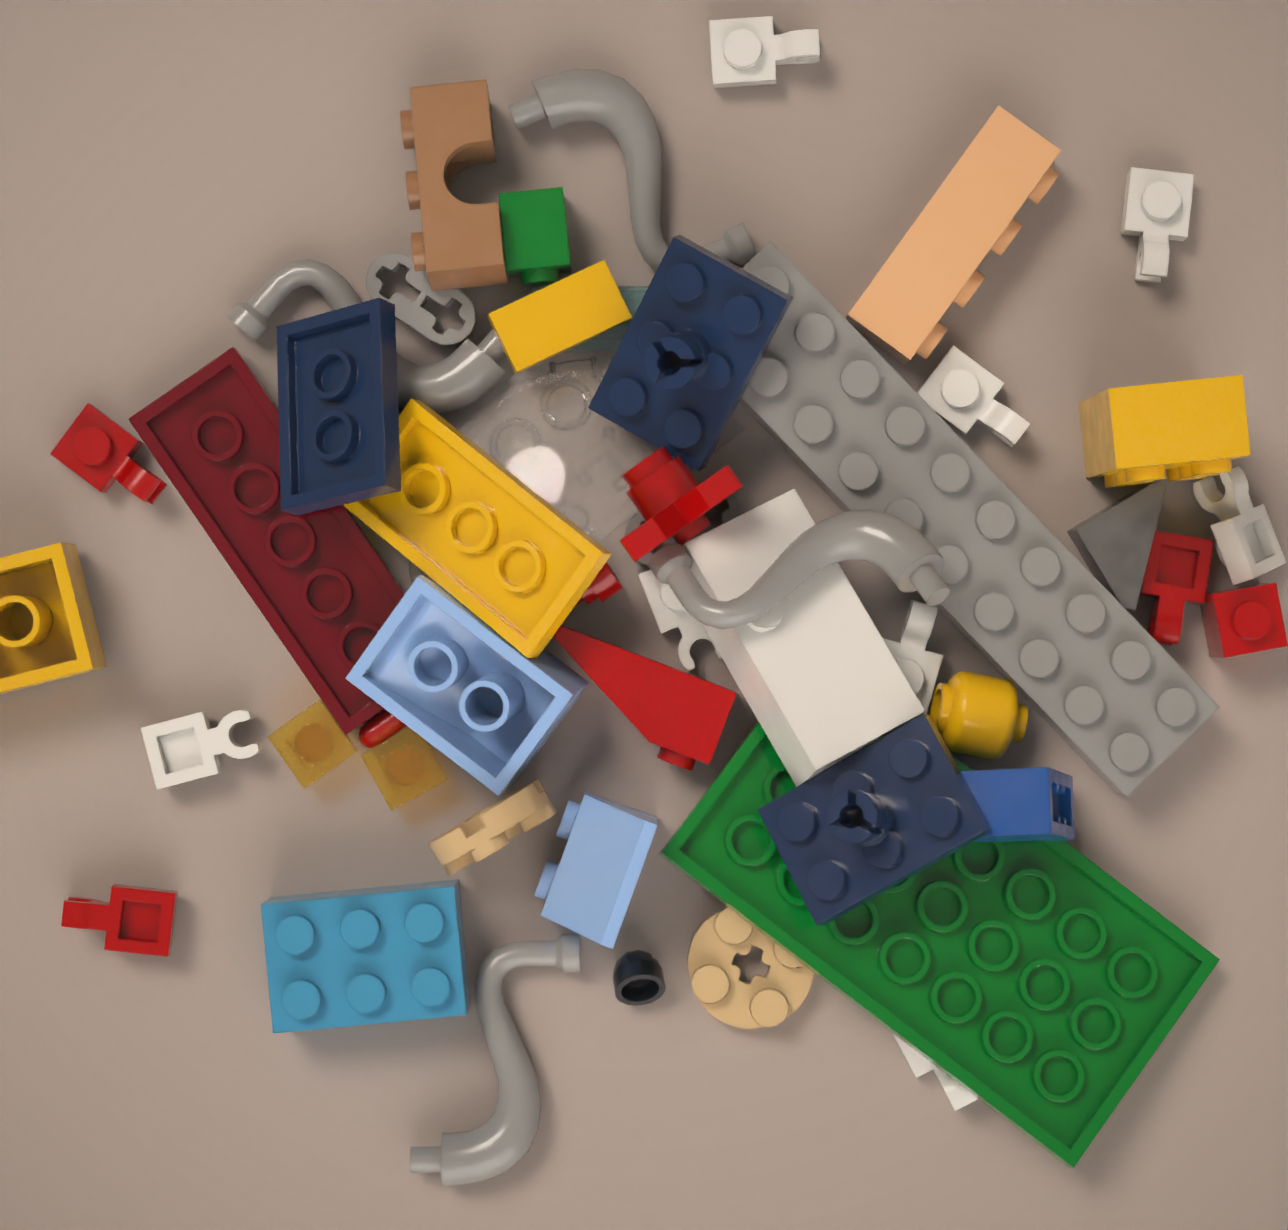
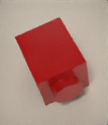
[1200,582,1288,658]

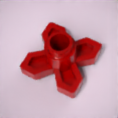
[619,446,743,562]

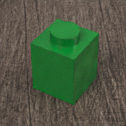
[498,187,572,287]

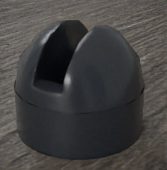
[613,949,666,1006]

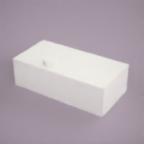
[683,489,925,787]

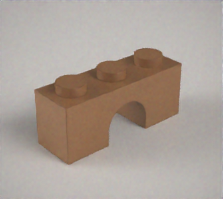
[400,79,508,291]

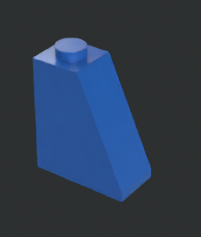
[960,767,1075,842]

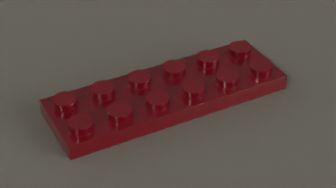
[128,347,405,735]

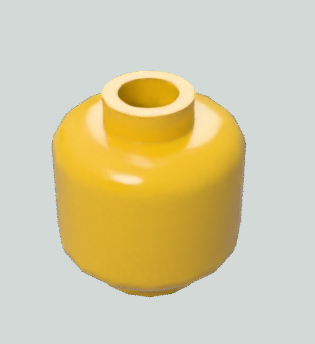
[929,671,1028,760]

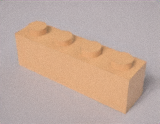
[846,105,1061,365]

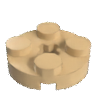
[428,778,557,876]
[687,906,814,1029]

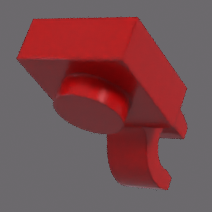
[50,403,168,505]
[1140,530,1214,646]
[61,884,178,957]

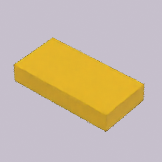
[488,260,632,375]

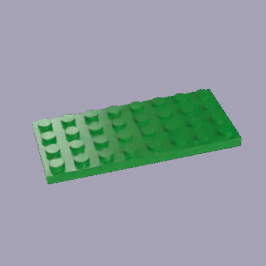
[659,721,1220,1168]

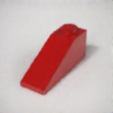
[553,625,737,771]

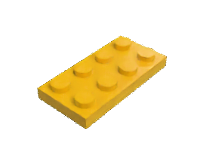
[343,398,612,658]

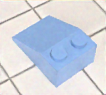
[345,575,589,796]

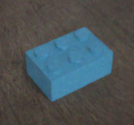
[261,879,471,1034]

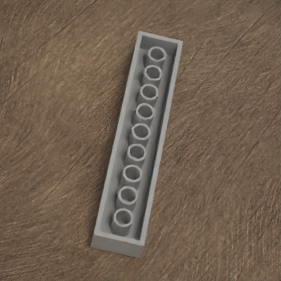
[739,241,1220,797]

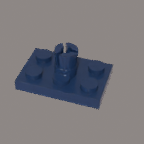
[588,235,793,471]
[276,298,403,516]
[758,714,992,926]

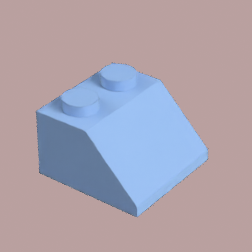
[534,791,658,949]

